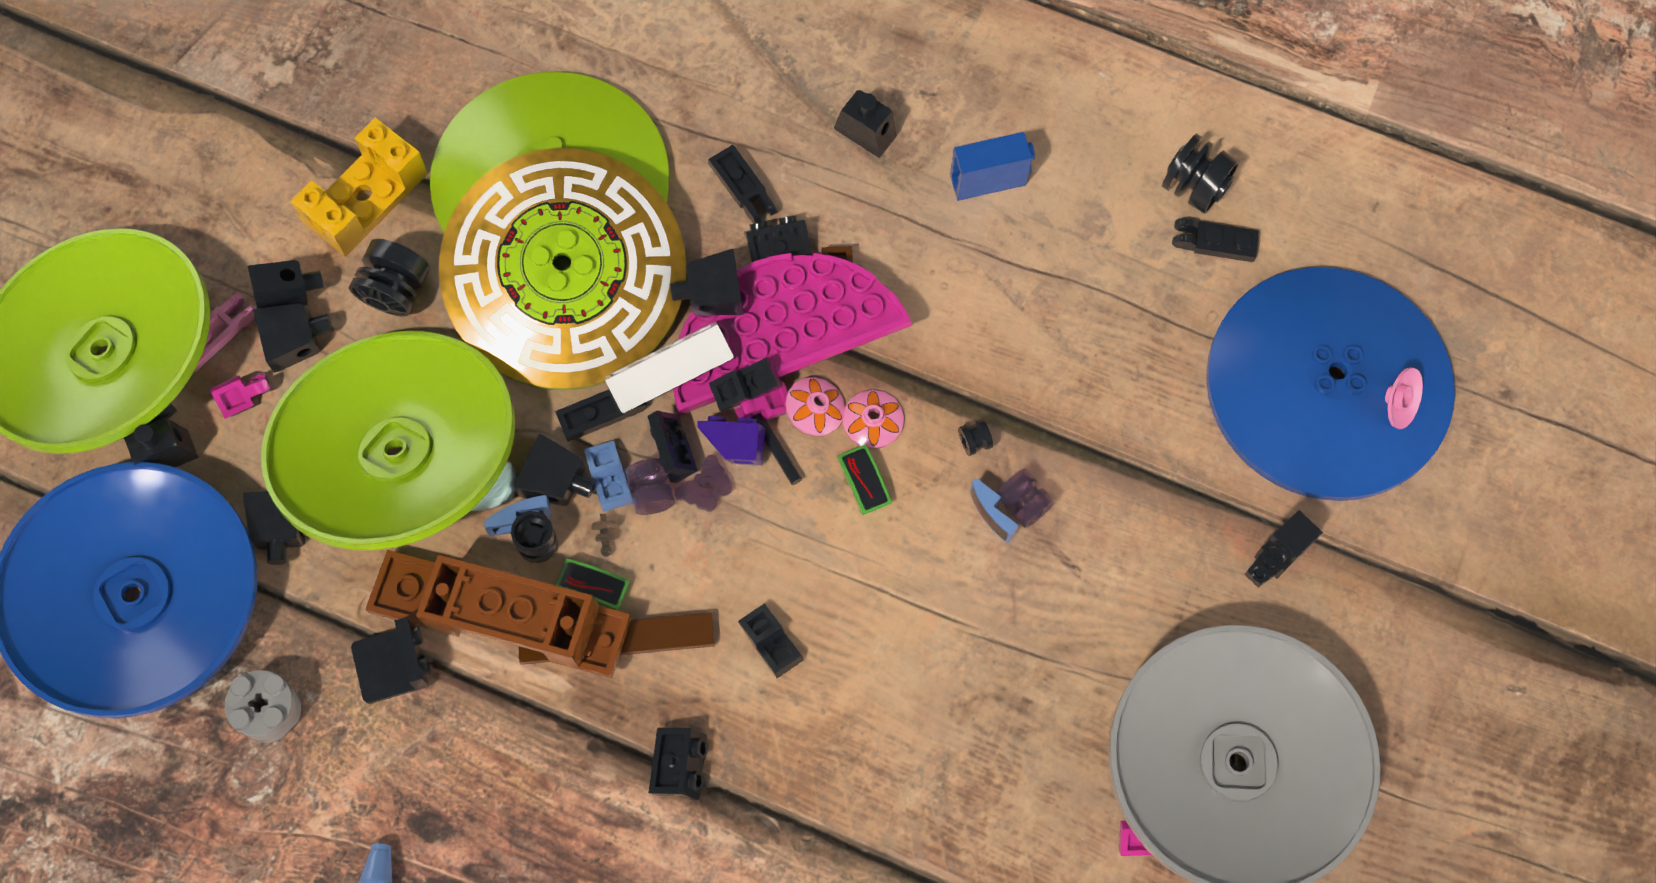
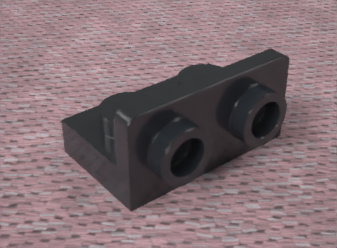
[744,215,812,263]
[647,411,698,483]
[648,728,708,800]

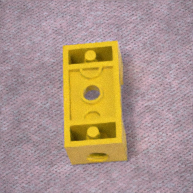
[290,118,428,257]

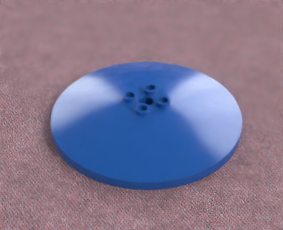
[1206,267,1455,501]
[0,462,258,719]

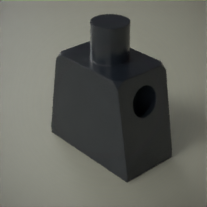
[834,90,897,158]
[670,249,744,315]
[247,260,324,308]
[253,303,333,373]
[124,418,199,468]
[514,434,596,506]
[243,491,306,565]

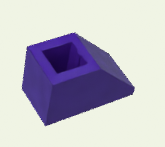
[697,416,766,466]

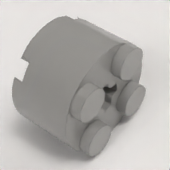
[224,670,301,743]

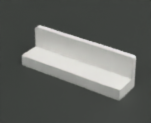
[605,321,733,413]

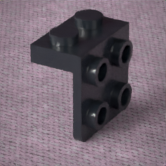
[351,617,431,704]

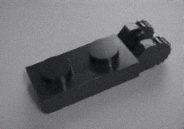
[708,145,777,223]
[1172,218,1259,262]
[555,389,648,442]

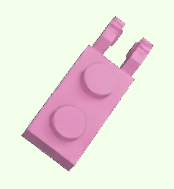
[195,294,255,372]

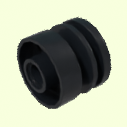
[1161,133,1240,214]
[349,239,430,317]

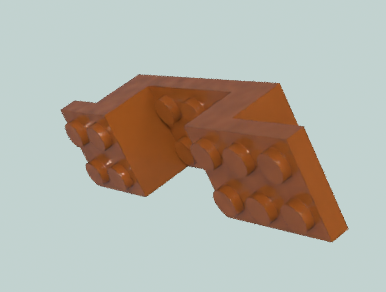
[365,550,632,679]

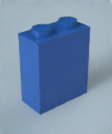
[950,132,1035,201]

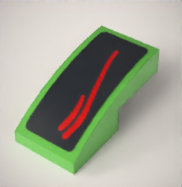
[836,444,892,515]
[555,558,629,610]

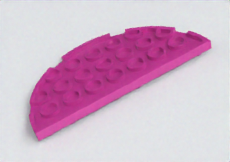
[673,253,912,415]

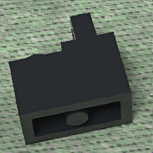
[1245,510,1323,588]

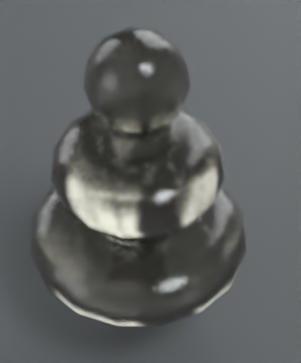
[591,513,618,557]

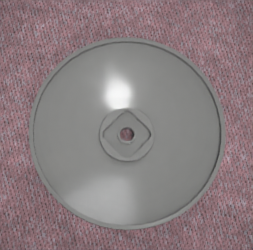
[1108,625,1381,883]

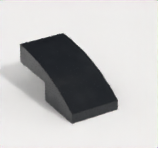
[709,357,782,412]
[738,603,803,678]

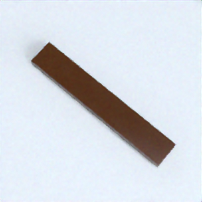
[518,613,714,665]

